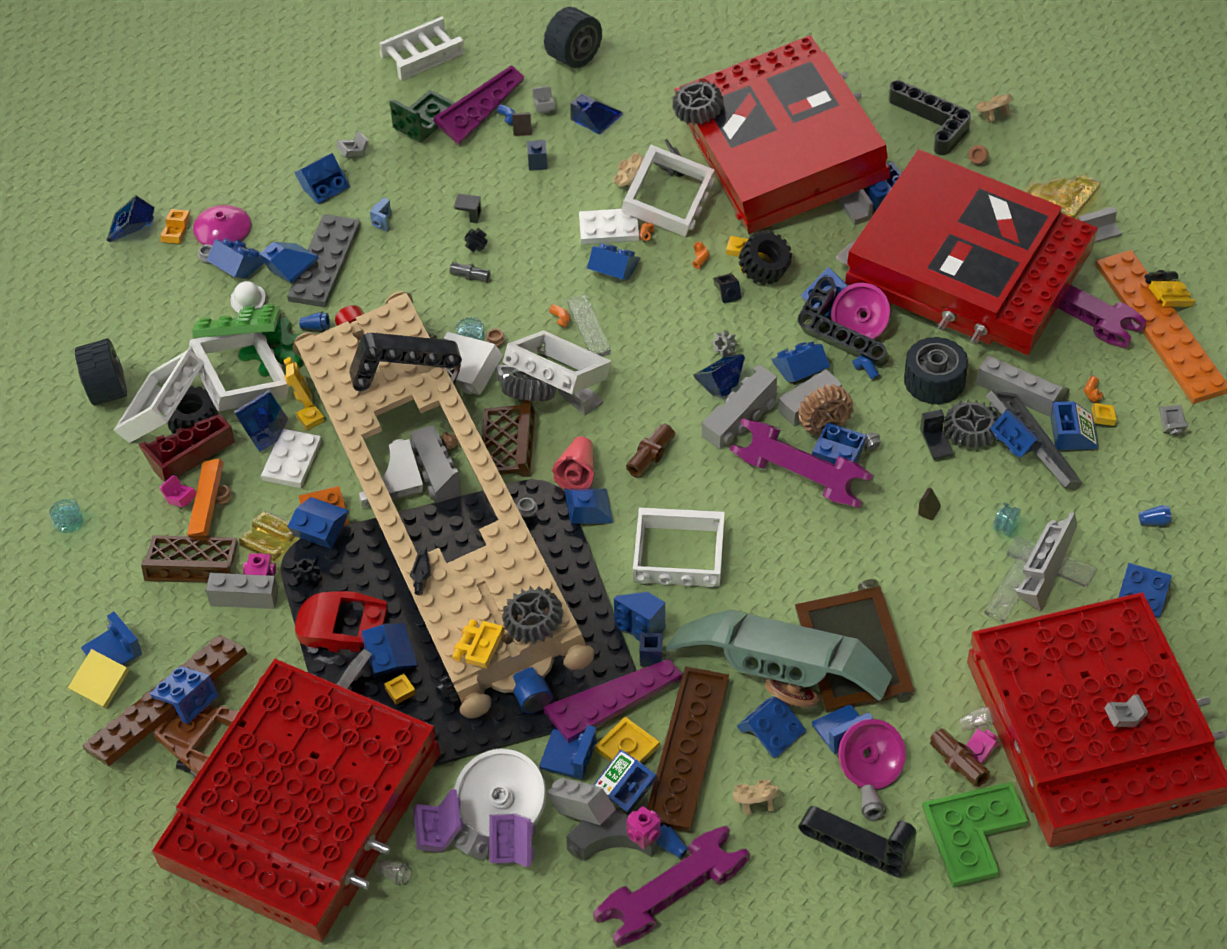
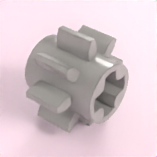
[711,331,738,356]

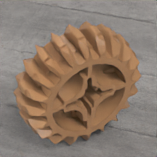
[798,384,854,437]

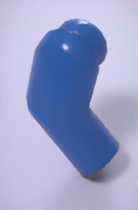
[497,104,516,125]
[852,356,880,379]

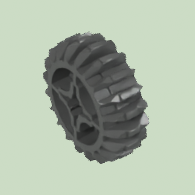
[672,80,724,125]
[501,371,557,402]
[944,399,999,451]
[502,586,564,645]

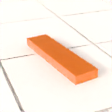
[187,458,224,537]

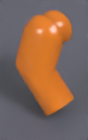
[639,222,654,241]
[692,241,709,269]
[549,304,571,328]
[1084,376,1103,402]

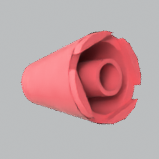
[552,436,594,489]

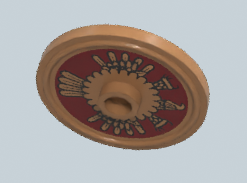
[765,678,820,708]

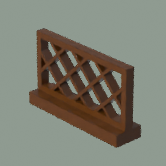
[482,400,535,477]
[141,535,238,583]

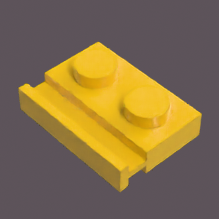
[1148,281,1196,307]

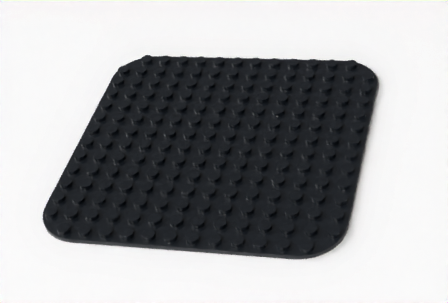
[281,479,636,767]

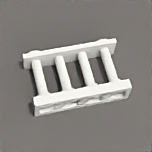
[379,17,464,81]

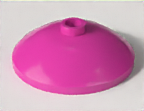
[193,205,251,245]
[831,283,891,339]
[839,719,906,789]

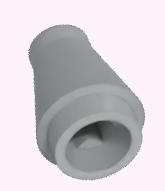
[861,785,884,820]

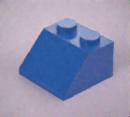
[287,497,349,549]
[361,623,417,679]

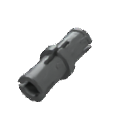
[449,262,491,282]

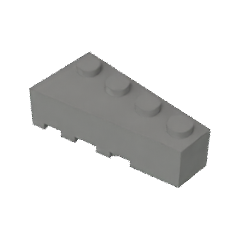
[702,364,777,449]

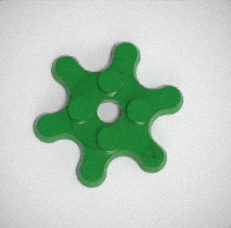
[238,318,303,377]

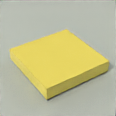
[68,649,129,708]

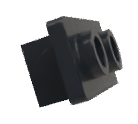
[920,409,953,460]

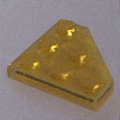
[1024,175,1100,218]

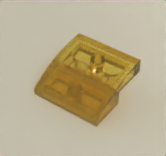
[239,511,295,561]

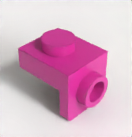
[159,475,196,507]
[966,728,1001,764]

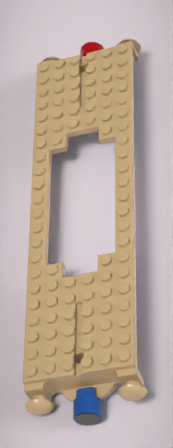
[293,291,594,718]

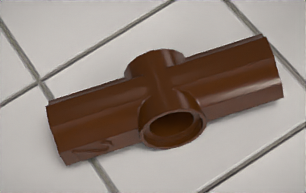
[626,423,675,478]
[930,728,990,787]

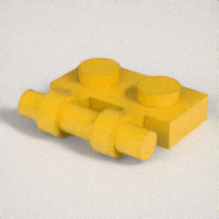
[284,357,313,408]
[452,619,505,668]

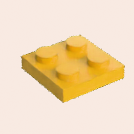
[595,717,660,764]

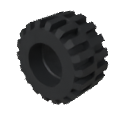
[738,230,793,285]
[167,386,219,434]

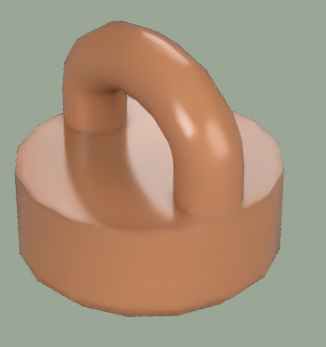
[969,145,989,164]

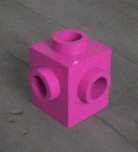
[243,553,276,576]
[626,806,661,849]

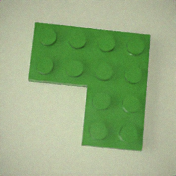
[192,304,281,338]
[922,782,1028,887]

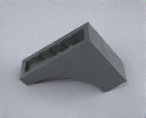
[566,807,657,862]

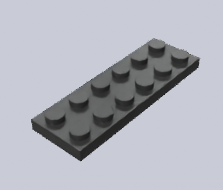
[287,214,361,308]

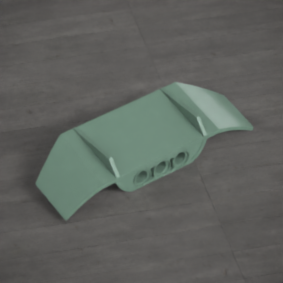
[666,610,892,701]

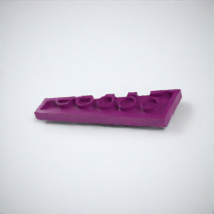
[433,65,524,145]
[544,659,682,743]

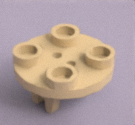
[975,93,1013,122]
[613,152,643,187]
[733,780,779,815]

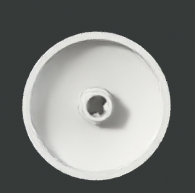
[454,749,547,836]

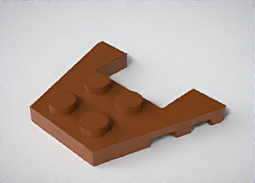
[153,706,241,775]

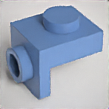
[370,197,392,232]

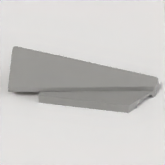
[1016,513,1077,611]

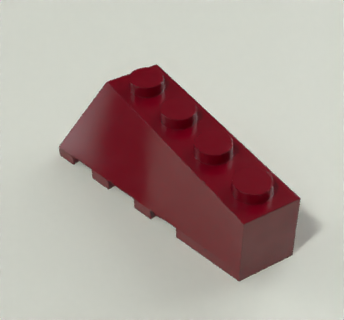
[139,414,235,482]

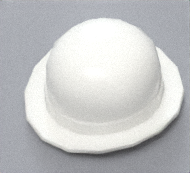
[230,281,266,313]

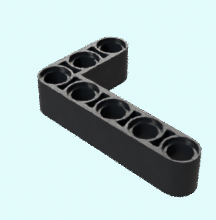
[889,80,971,155]
[798,276,889,366]
[349,333,462,391]
[798,806,917,878]

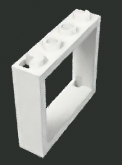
[621,145,715,237]
[503,330,612,394]
[188,332,289,411]
[114,350,204,443]
[633,508,725,587]

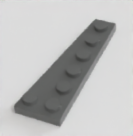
[986,390,1083,489]

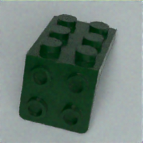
[389,90,455,143]

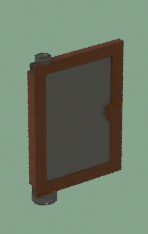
[795,579,914,713]

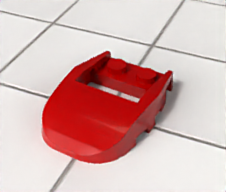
[295,591,388,652]

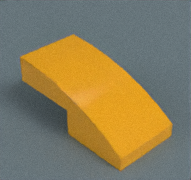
[160,209,190,244]

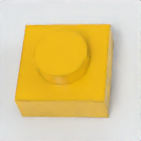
[1091,403,1117,426]
[296,404,325,431]
[384,674,416,705]

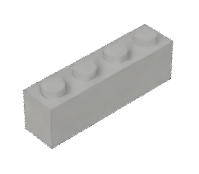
[977,355,1069,417]
[410,425,461,503]

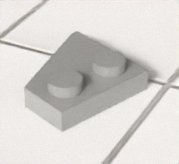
[337,649,371,690]

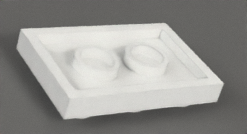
[579,209,639,244]
[261,429,322,488]

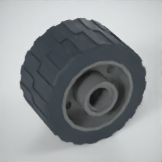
[544,6,603,68]
[904,337,968,404]
[75,338,127,406]

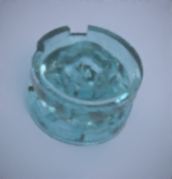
[456,317,485,341]
[50,499,83,533]
[992,502,1021,537]

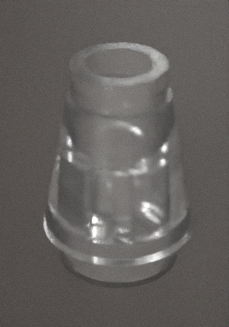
[958,706,994,732]
[375,859,412,886]

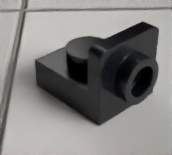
[713,273,741,303]

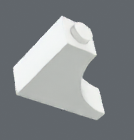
[444,332,503,395]
[359,439,423,508]

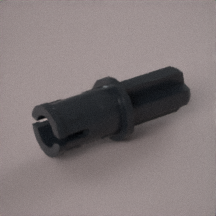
[1144,270,1178,284]

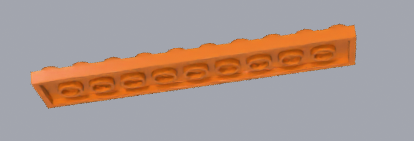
[1095,250,1227,404]

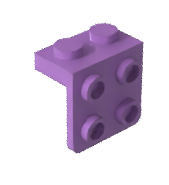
[413,789,463,853]
[489,813,535,867]

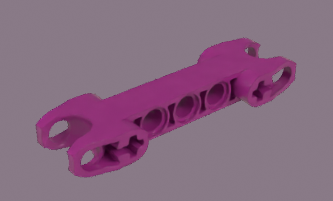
[1058,285,1147,348]
[730,418,875,508]
[593,826,750,947]

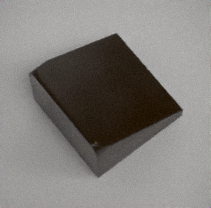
[512,112,532,136]
[918,487,941,520]

